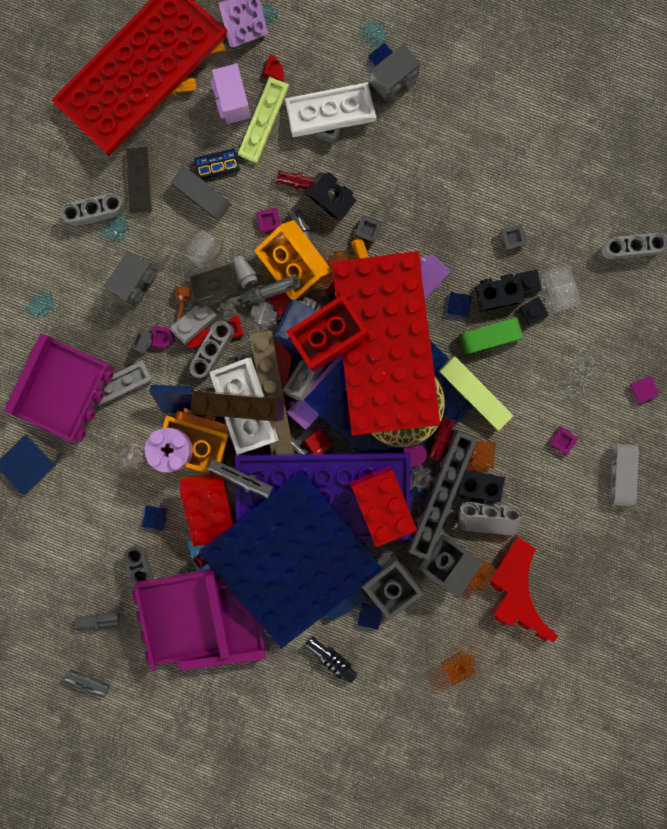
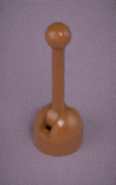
[173,286,192,338]

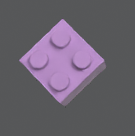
[210,64,251,124]

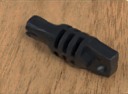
[304,636,357,683]

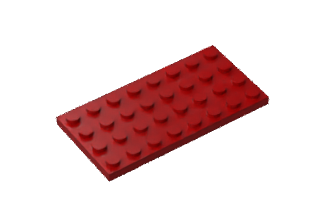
[51,0,227,156]
[332,251,441,436]

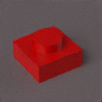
[302,428,332,454]

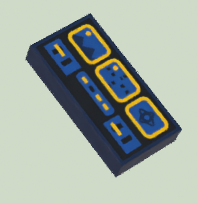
[194,148,240,179]

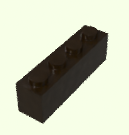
[191,391,285,422]

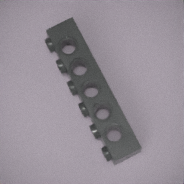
[403,430,477,560]

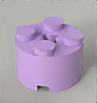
[145,428,193,472]

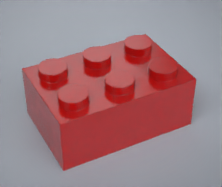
[286,295,369,373]
[350,466,417,547]
[180,473,236,547]

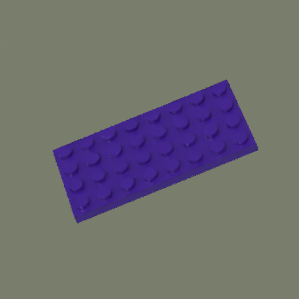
[235,453,411,543]

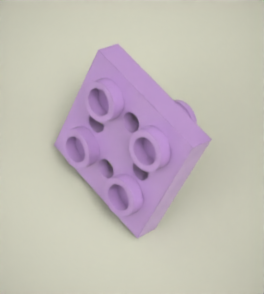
[219,0,268,47]

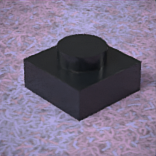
[515,269,542,294]
[519,297,549,326]

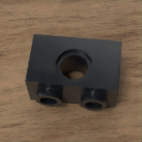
[304,172,357,221]

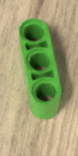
[458,318,523,355]

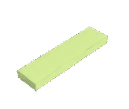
[237,77,289,164]
[438,356,513,431]

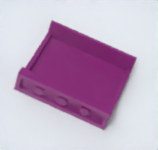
[4,333,114,445]
[132,568,230,671]
[178,577,266,671]

